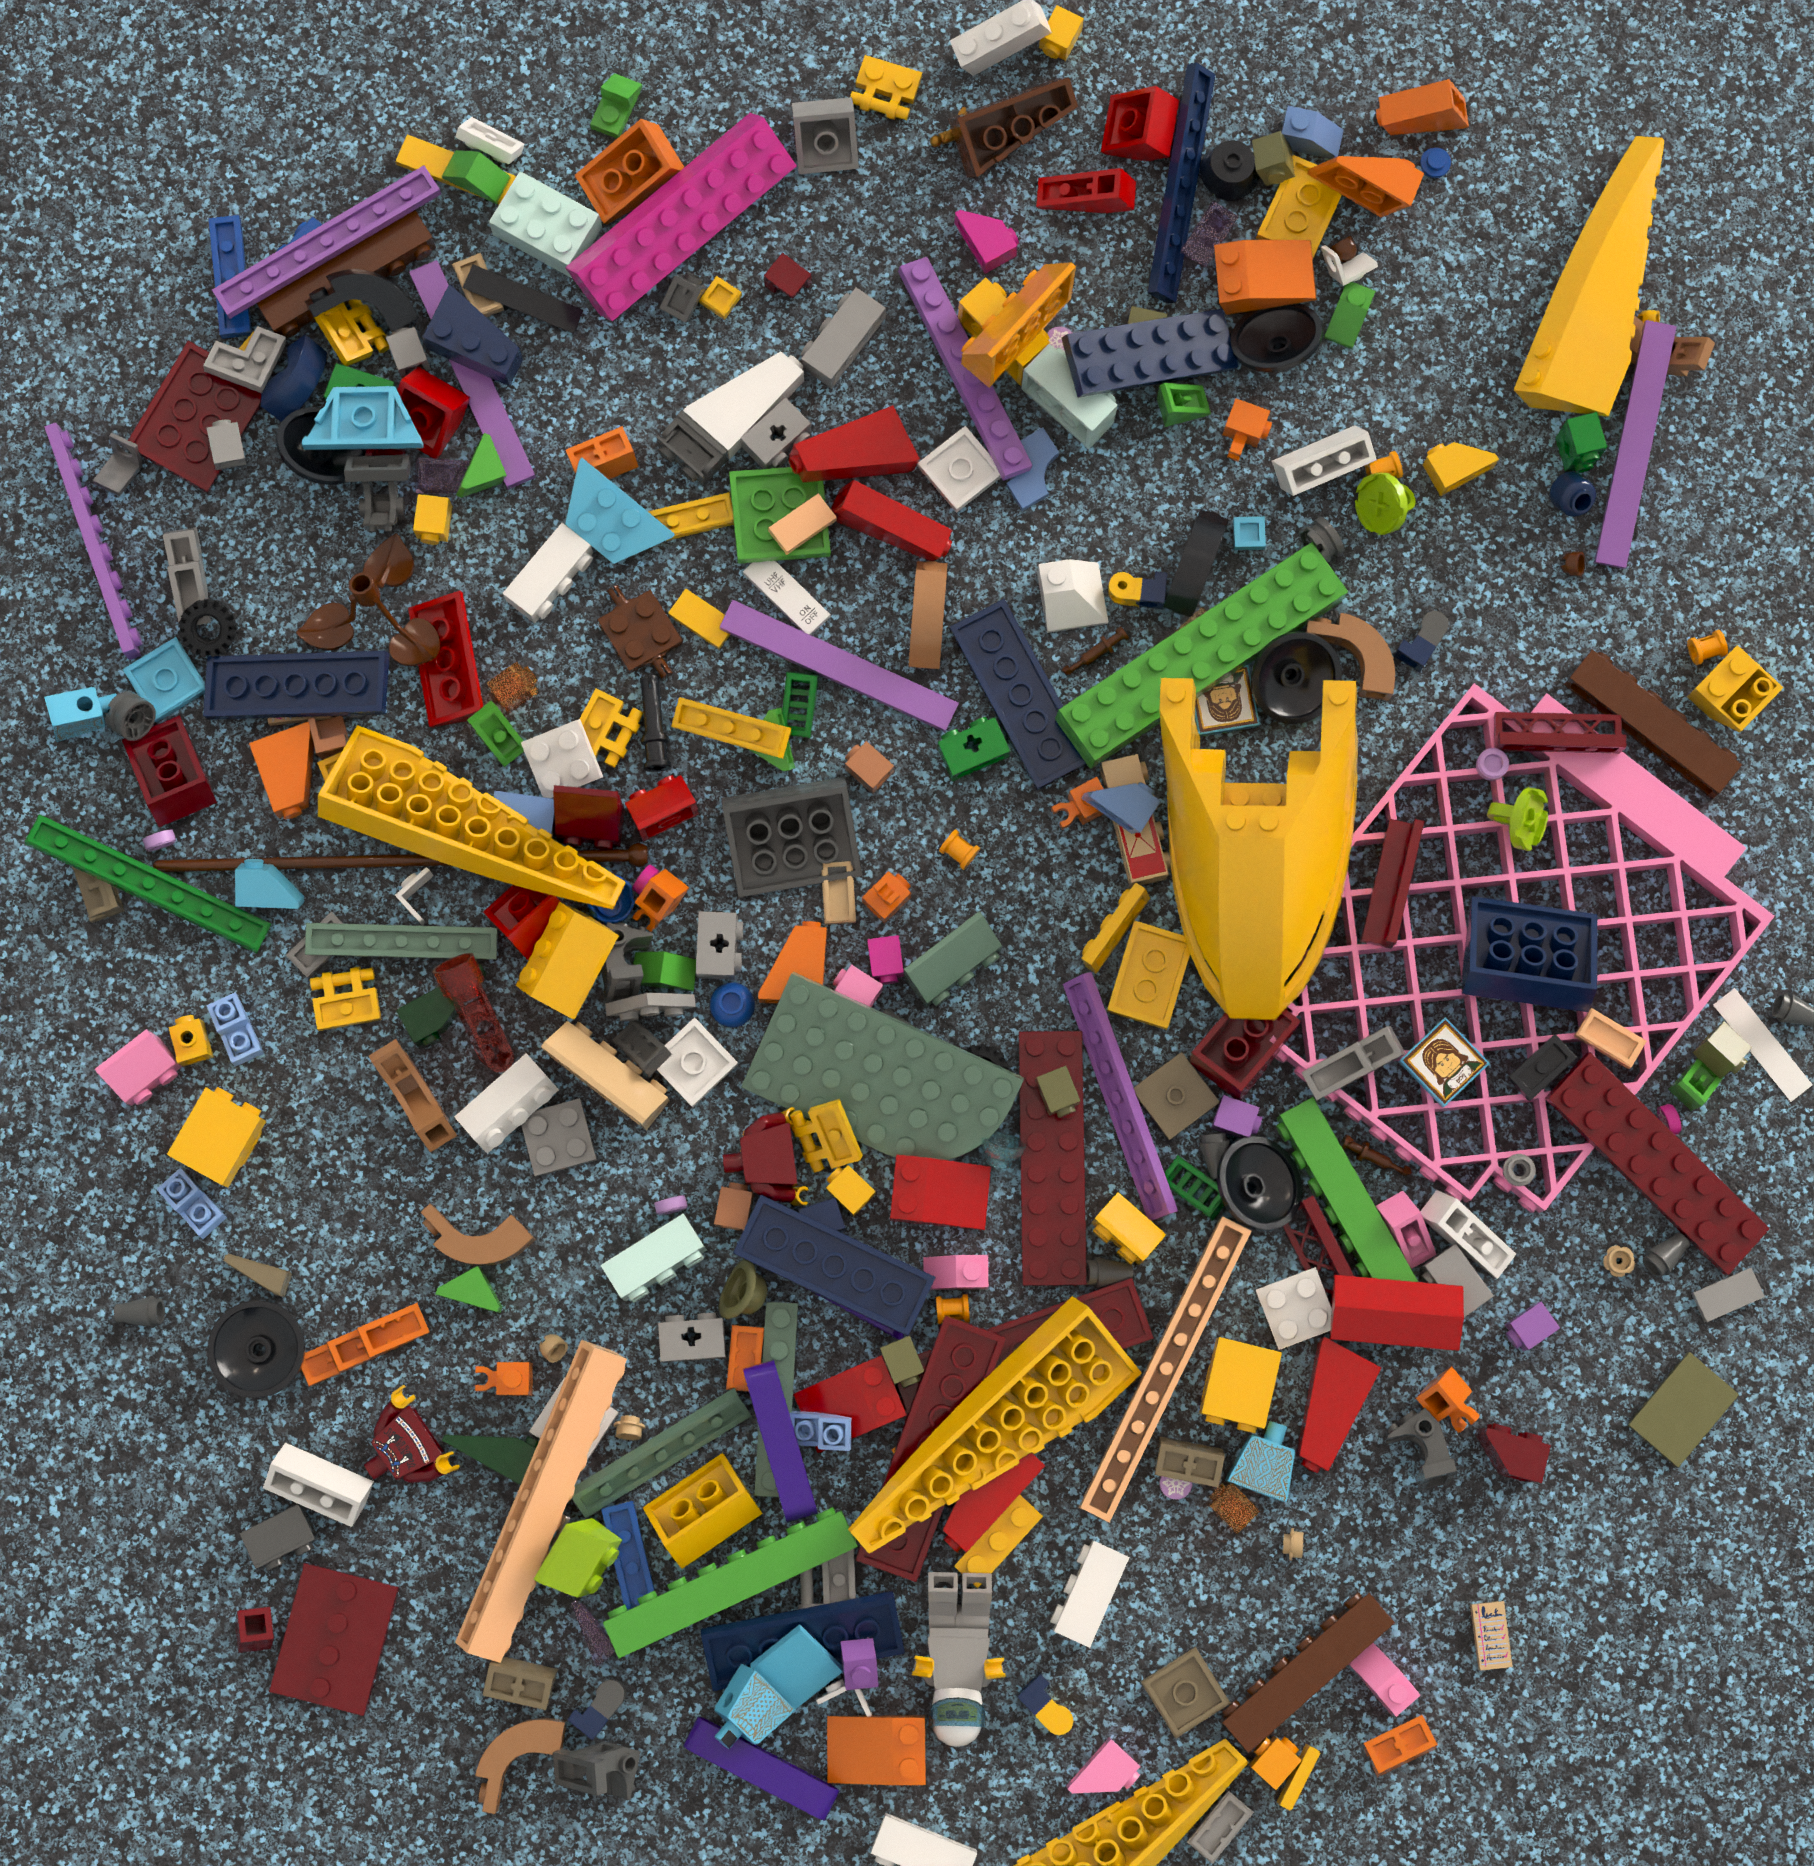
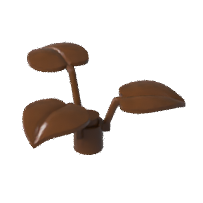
[296,533,440,666]

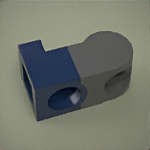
[1394,611,1449,673]
[567,1678,626,1740]

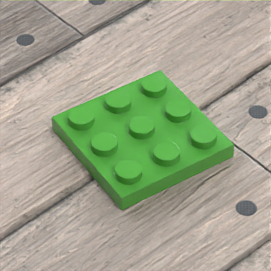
[729,467,831,564]

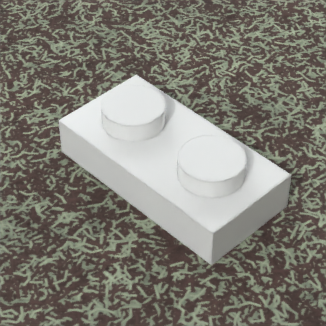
[455,117,524,164]

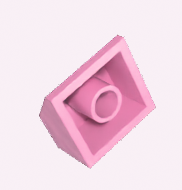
[95,1029,182,1106]

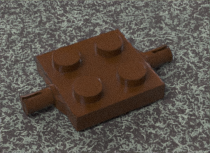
[597,585,683,680]

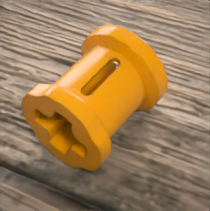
[1365,451,1403,479]
[1687,630,1728,665]
[939,829,980,870]
[936,1294,970,1324]

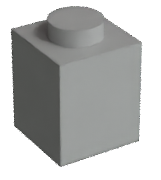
[386,327,431,379]
[207,420,246,470]

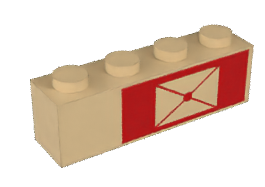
[1099,754,1171,888]

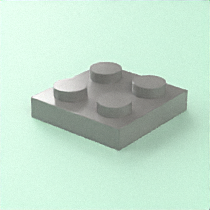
[521,1098,597,1177]

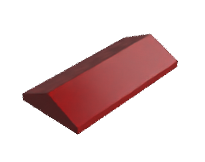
[408,591,483,728]
[1330,1275,1464,1351]

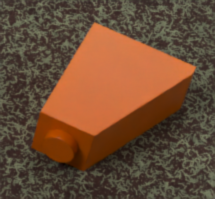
[1376,79,1469,135]
[249,722,314,819]
[758,921,827,1004]

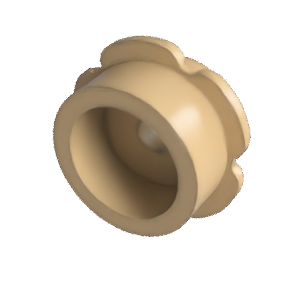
[1603,1245,1635,1277]
[613,1415,645,1440]
[1283,1528,1304,1561]

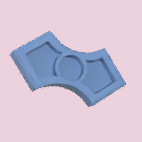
[1006,427,1059,511]

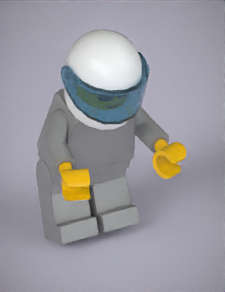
[912,1572,1006,1747]

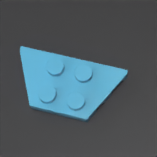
[302,386,423,450]
[565,458,675,564]

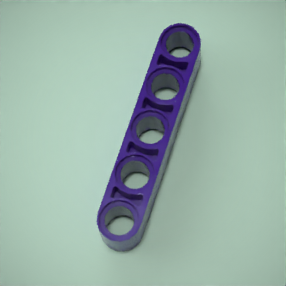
[743,1360,818,1523]
[683,1716,840,1821]

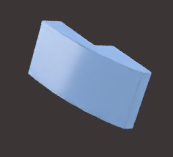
[206,992,264,1067]
[157,1168,227,1239]
[790,1411,851,1451]

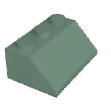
[904,911,1002,1007]

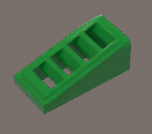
[782,671,819,738]
[1165,1155,1225,1221]

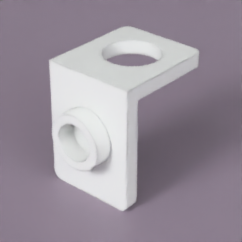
[1321,245,1378,286]
[395,867,433,926]
[816,1679,872,1717]

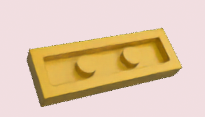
[1081,882,1150,974]
[954,1494,1043,1588]

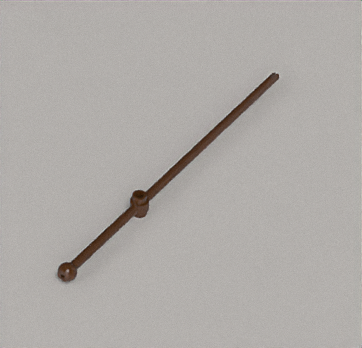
[153,843,648,876]

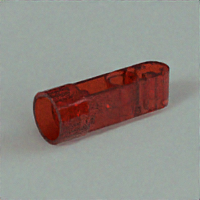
[432,953,514,1072]

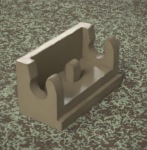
[72,867,125,923]
[1155,1436,1225,1488]
[482,1656,558,1710]

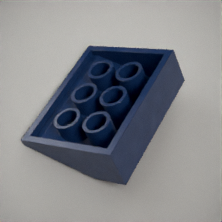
[1462,896,1597,1012]

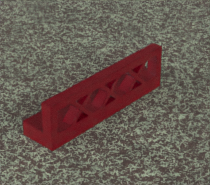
[1494,712,1626,754]
[1360,819,1425,949]
[1282,1195,1354,1307]

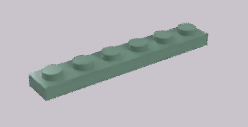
[305,923,498,960]
[754,1302,798,1497]
[572,1388,751,1519]

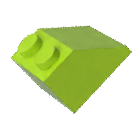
[534,1518,622,1598]

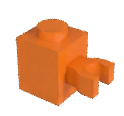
[1222,398,1272,462]
[1051,777,1104,830]
[632,869,689,932]
[862,871,911,924]
[475,1362,533,1396]
[1416,1366,1480,1433]

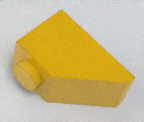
[1423,442,1499,496]

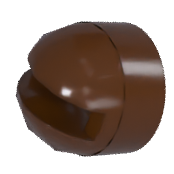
[1330,236,1357,262]
[1560,551,1585,577]

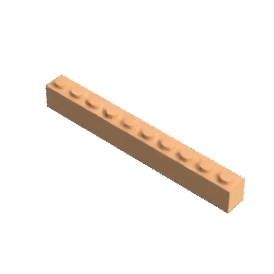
[1078,1217,1251,1523]
[455,1340,627,1663]

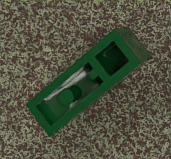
[396,964,486,1048]
[442,1435,539,1485]

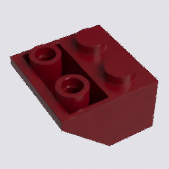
[1475,1423,1551,1483]

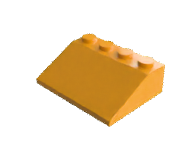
[961,262,1076,388]

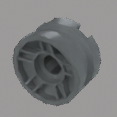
[1299,516,1345,563]
[105,691,156,741]

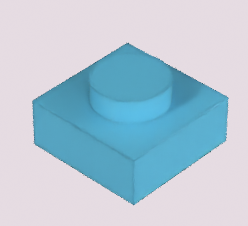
[1233,516,1266,550]

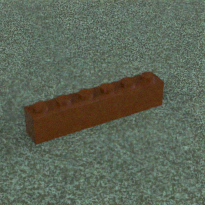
[256,210,436,338]
[1564,649,1742,799]
[1220,1591,1395,1753]

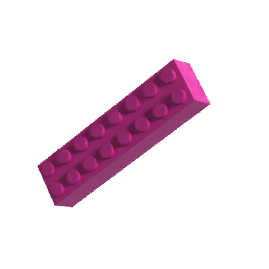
[565,113,797,321]

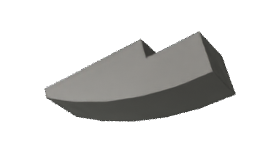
[163,527,211,628]
[1301,1026,1406,1101]

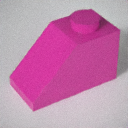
[954,210,1019,274]

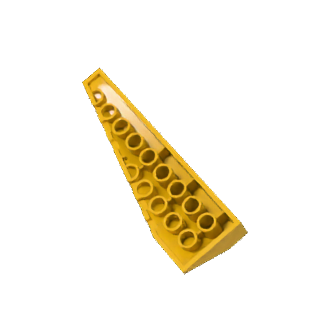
[1514,136,1664,417]
[318,725,625,909]
[848,1296,1142,1554]
[1014,1738,1248,1866]

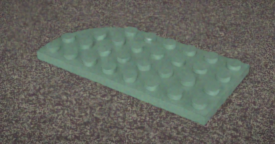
[741,972,1024,1160]

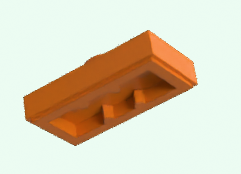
[726,1325,764,1392]

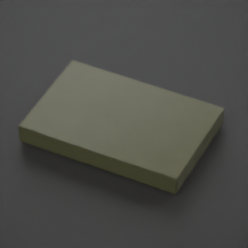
[1627,1352,1739,1468]

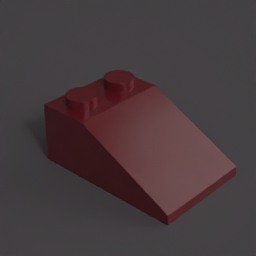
[122,715,217,827]
[553,785,625,850]
[1190,1009,1301,1101]

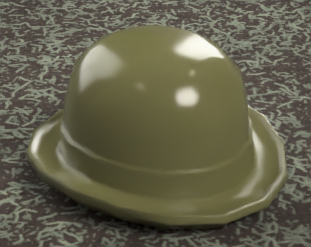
[718,1259,768,1319]

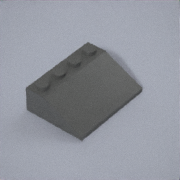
[721,777,862,897]

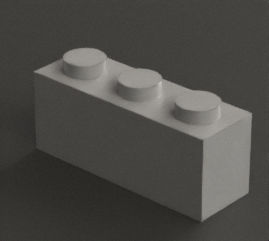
[800,287,886,389]

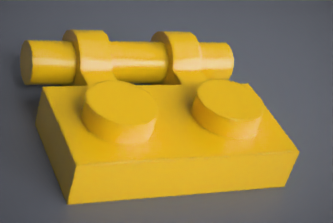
[850,55,922,120]
[314,299,390,366]
[580,688,643,768]
[310,966,382,1031]
[790,1099,863,1173]

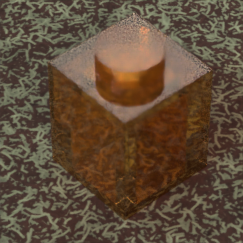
[487,661,538,714]
[1207,1483,1260,1534]

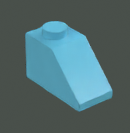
[235,859,304,909]

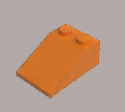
[575,119,684,225]
[1307,156,1424,217]
[1214,240,1317,315]
[827,1715,926,1785]

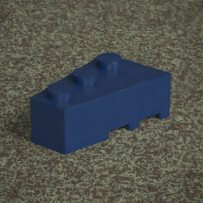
[422,284,523,387]

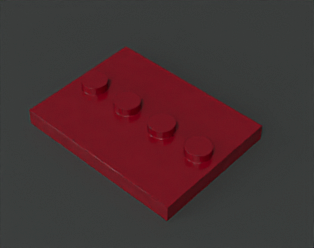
[128,340,261,494]
[269,1563,400,1716]

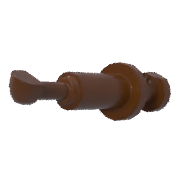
[1062,626,1129,675]
[1340,1134,1412,1176]

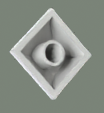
[1037,559,1108,633]

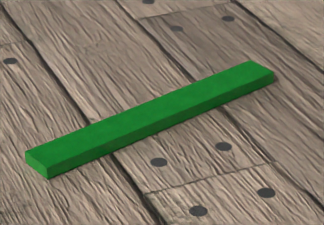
[25,814,271,953]

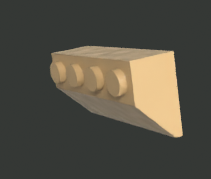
[541,1021,670,1131]

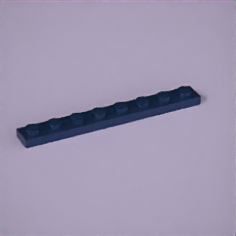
[1147,62,1216,304]

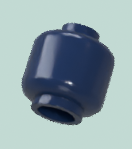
[1549,472,1596,517]

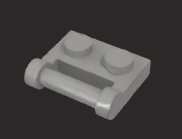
[798,1549,856,1609]

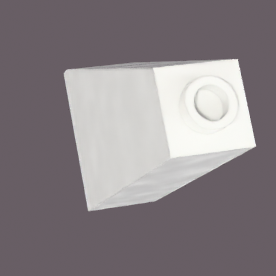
[683,351,804,459]

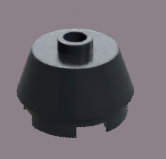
[1200,140,1260,201]

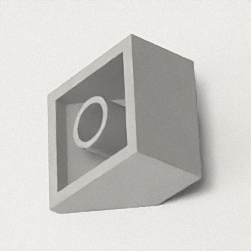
[792,97,859,174]

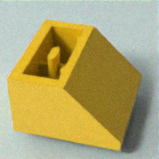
[1687,645,1784,732]
[1091,1192,1166,1265]

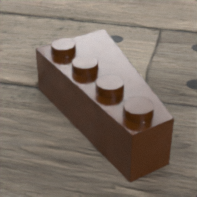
[948,77,1078,178]

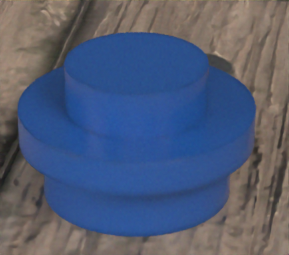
[1420,148,1451,178]

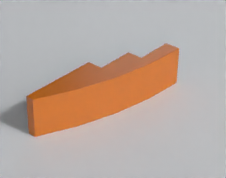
[301,1303,430,1387]

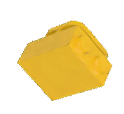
[167,1087,266,1188]
[1199,1337,1282,1434]

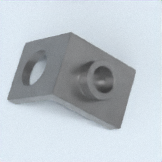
[93,433,143,496]

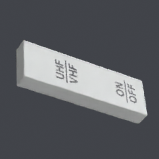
[743,561,830,635]

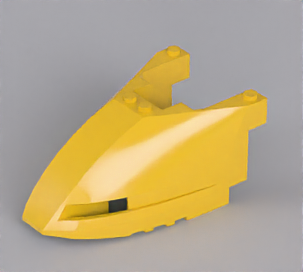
[1159,678,1358,1020]

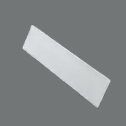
[1713,988,1812,1102]

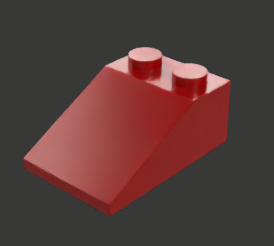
[890,1155,991,1230]
[793,1355,907,1453]

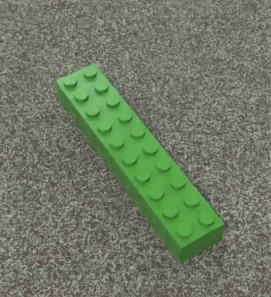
[1055,542,1348,769]

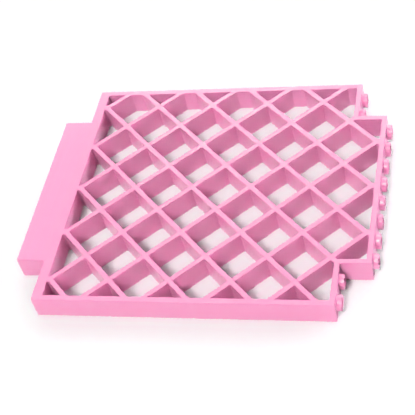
[1269,683,1774,1213]

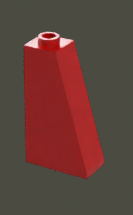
[789,405,920,483]
[830,480,952,561]
[1296,1337,1381,1474]
[942,1453,1045,1553]

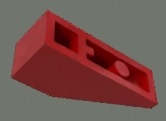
[1036,168,1136,214]

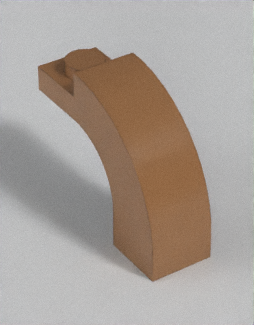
[1629,316,1715,376]
[909,561,948,669]
[1304,613,1395,701]
[369,1039,457,1152]
[421,1204,536,1266]
[475,1718,567,1814]

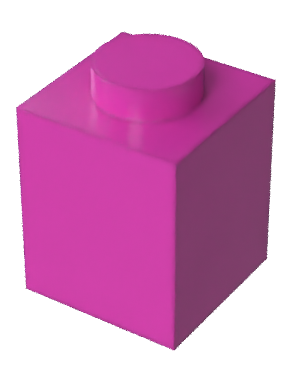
[867,935,904,985]

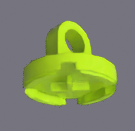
[1355,472,1416,535]
[1487,787,1548,851]

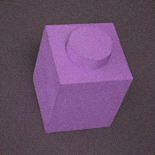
[1211,1095,1262,1139]
[1505,1301,1560,1351]
[841,1638,878,1690]

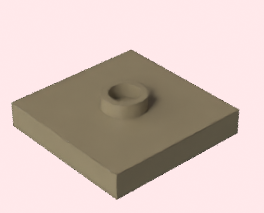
[1133,1052,1220,1141]
[1140,1646,1231,1738]

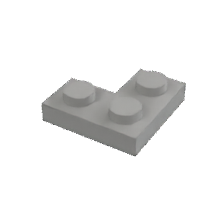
[203,326,286,393]
[605,993,696,1022]

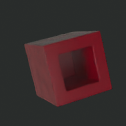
[235,1607,274,1653]

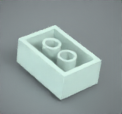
[489,171,602,278]
[1021,344,1118,449]
[601,1214,707,1303]

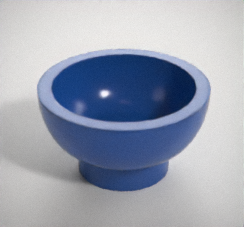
[710,982,755,1028]

